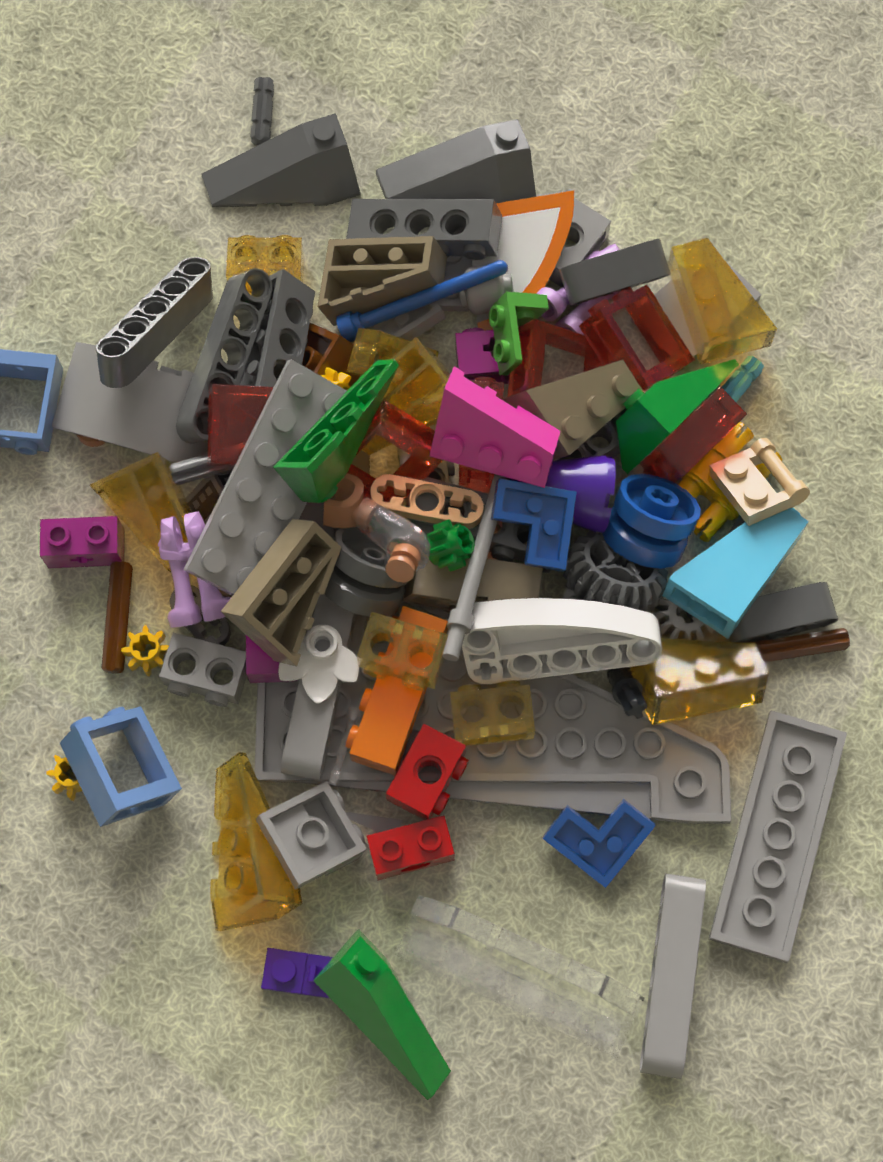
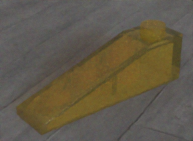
[210,752,303,931]

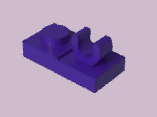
[261,948,333,999]

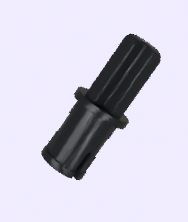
[606,667,648,719]

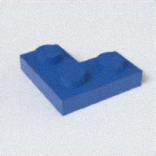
[491,479,576,571]
[542,799,655,888]

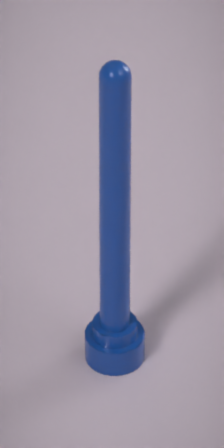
[336,260,508,342]

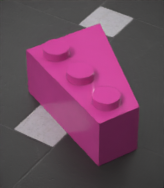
[430,366,561,488]

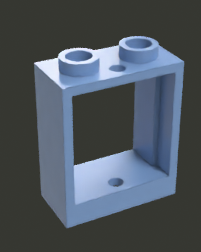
[0,349,63,455]
[60,706,182,827]

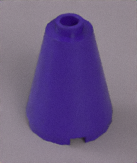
[509,455,616,532]

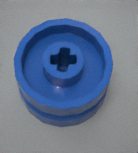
[602,474,701,569]

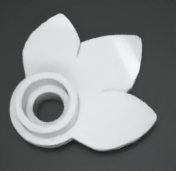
[279,624,359,704]

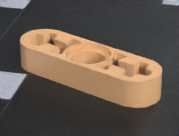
[371,474,484,529]

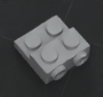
[256,781,367,890]

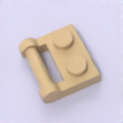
[710,438,810,526]

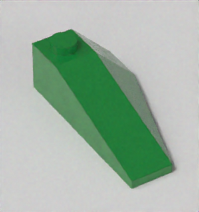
[273,359,399,503]
[616,359,739,474]
[313,929,451,1100]

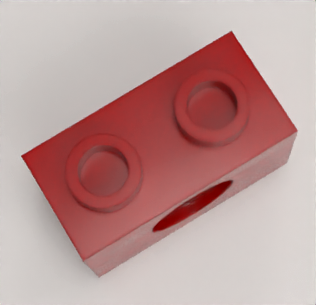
[386,724,469,820]
[366,815,455,881]

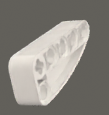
[462,598,662,684]

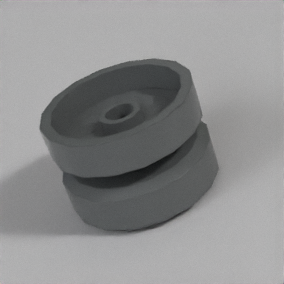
[324,524,409,617]

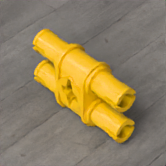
[678,421,783,542]

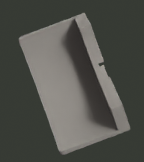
[52,342,216,463]

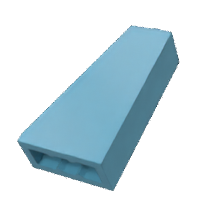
[662,508,809,639]

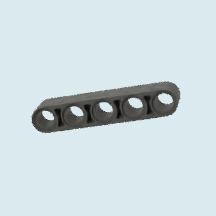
[96,257,213,388]
[176,268,273,444]

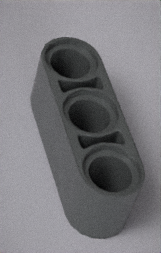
[559,238,671,306]
[728,582,838,647]

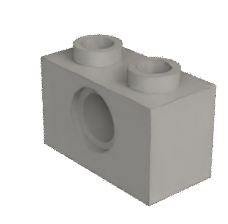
[549,198,611,287]

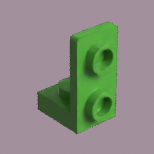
[489,291,549,376]

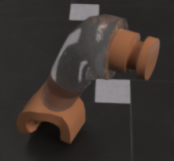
[323,473,431,583]

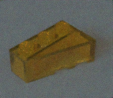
[89,452,192,574]
[629,638,769,725]

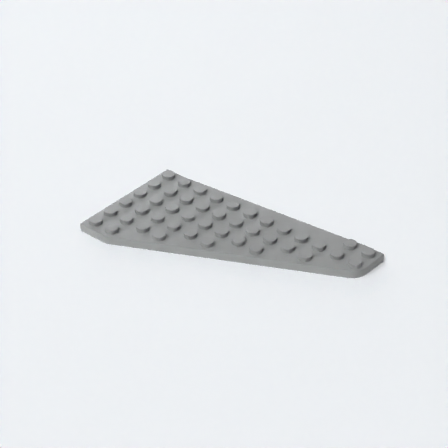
[254,602,731,824]

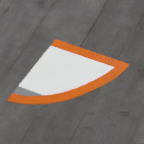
[472,190,574,331]

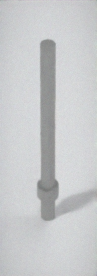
[442,474,509,661]

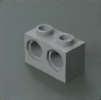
[159,632,247,707]

